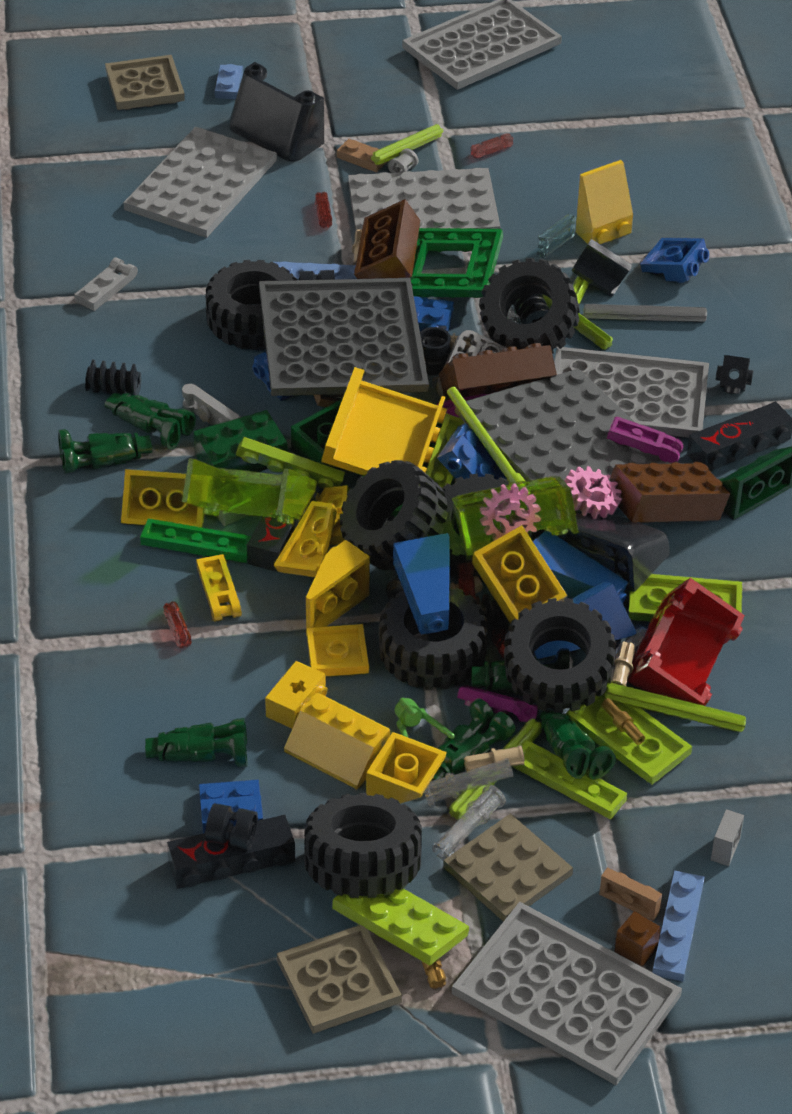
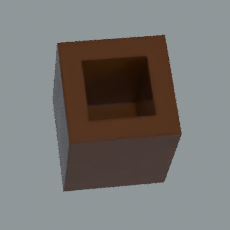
[614,911,661,967]

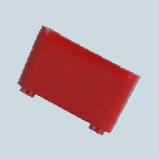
[627,578,745,706]

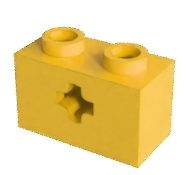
[265,661,328,729]

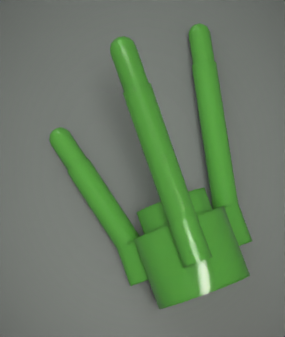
[395,698,455,739]

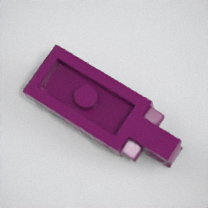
[457,685,539,722]

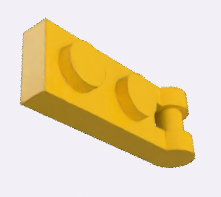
[196,554,242,622]

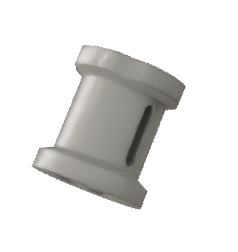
[388,148,419,173]

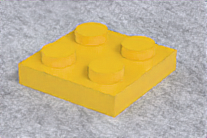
[307,624,369,676]

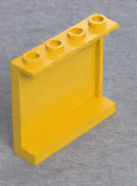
[321,367,447,476]

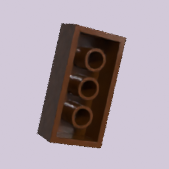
[354,199,420,279]
[439,343,557,401]
[609,462,730,522]

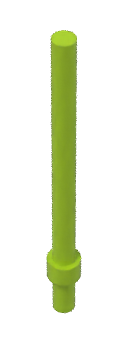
[447,387,531,496]

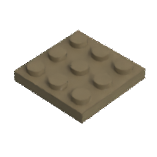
[105,55,185,110]
[443,813,573,922]
[277,925,402,1034]

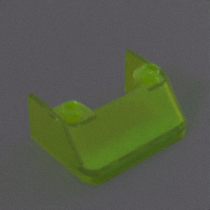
[182,458,317,525]
[452,476,579,556]

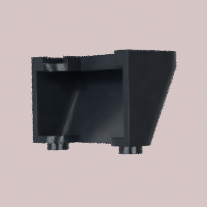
[230,62,324,162]
[539,506,670,592]

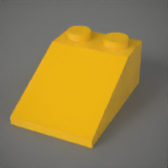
[575,160,633,244]
[306,540,370,636]

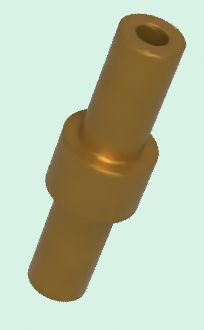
[601,698,645,745]

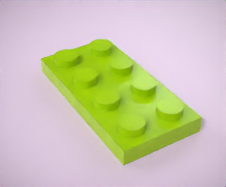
[628,574,742,626]
[566,694,692,785]
[332,888,469,966]

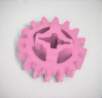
[562,466,622,519]
[479,484,541,541]

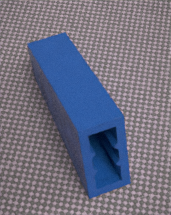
[533,530,628,604]
[393,533,449,635]
[533,581,637,659]

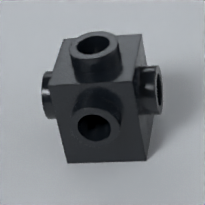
[715,355,754,394]

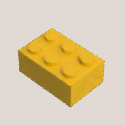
[472,525,567,624]

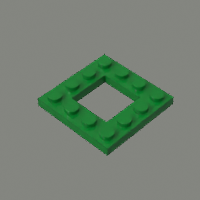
[410,228,503,298]

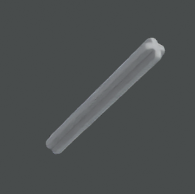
[583,304,707,322]

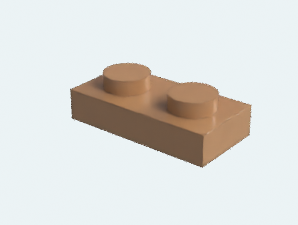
[337,138,388,172]
[599,867,662,921]

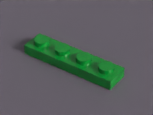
[140,518,251,563]

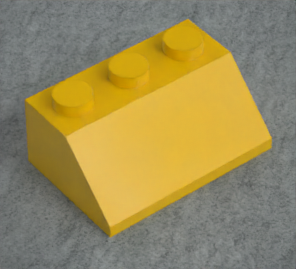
[121,469,210,528]
[284,692,390,789]

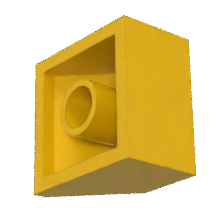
[366,732,446,804]

